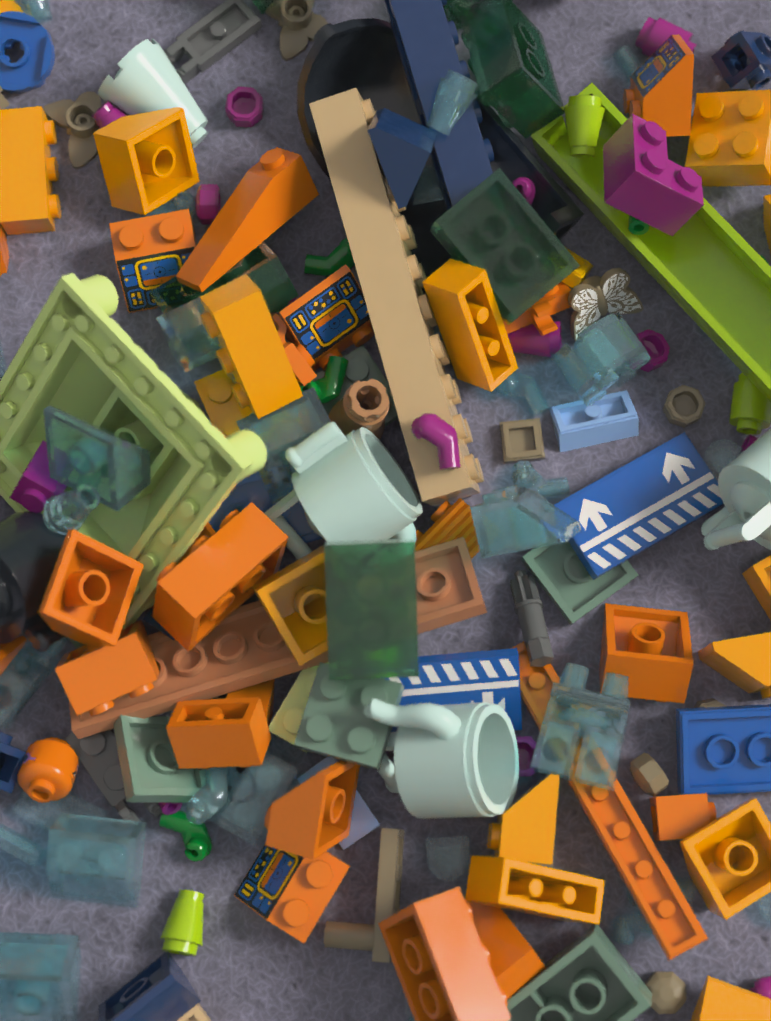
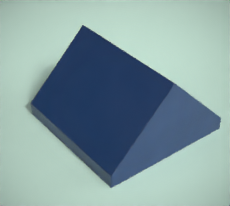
[368,108,437,209]
[98,952,201,1021]

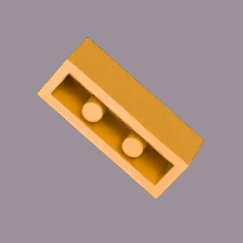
[0,106,61,235]
[422,258,518,392]
[200,274,303,419]
[465,856,605,925]

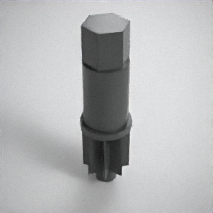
[510,570,554,667]

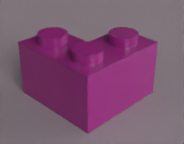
[603,114,704,236]

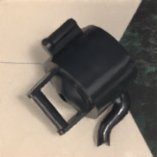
[0,511,67,652]

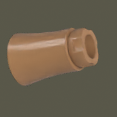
[328,379,389,440]

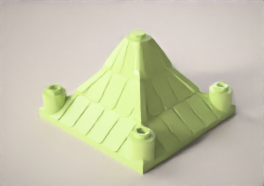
[0,273,267,629]

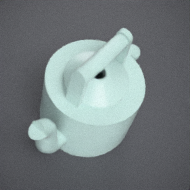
[264,422,423,567]
[701,428,771,550]
[364,698,519,819]

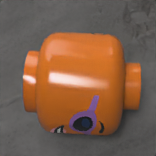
[17,737,79,803]

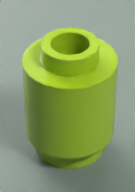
[729,373,771,435]

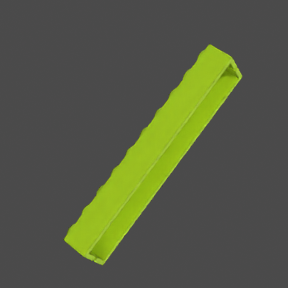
[531,83,771,402]

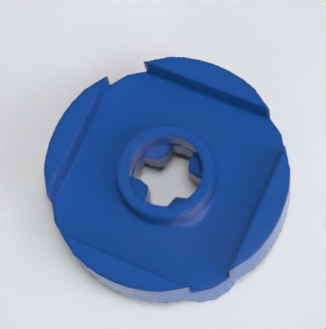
[0,11,55,93]

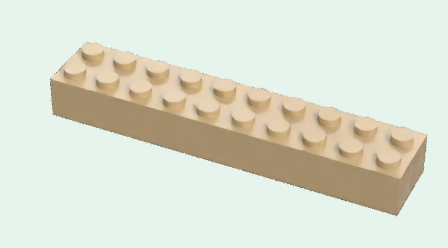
[309,88,484,507]

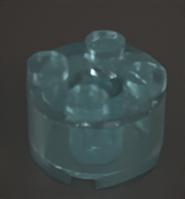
[552,312,651,407]

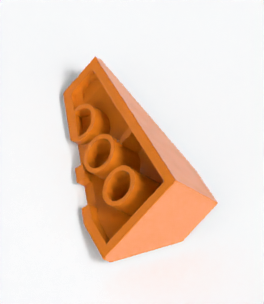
[176,147,319,292]

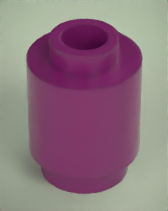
[635,17,697,57]

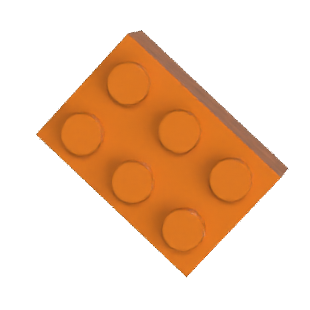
[152,502,289,652]
[378,887,511,1021]

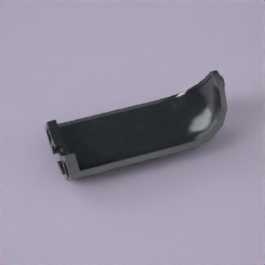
[297,18,584,294]

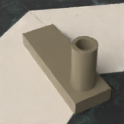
[324,828,405,963]

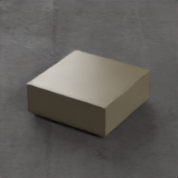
[499,418,545,464]

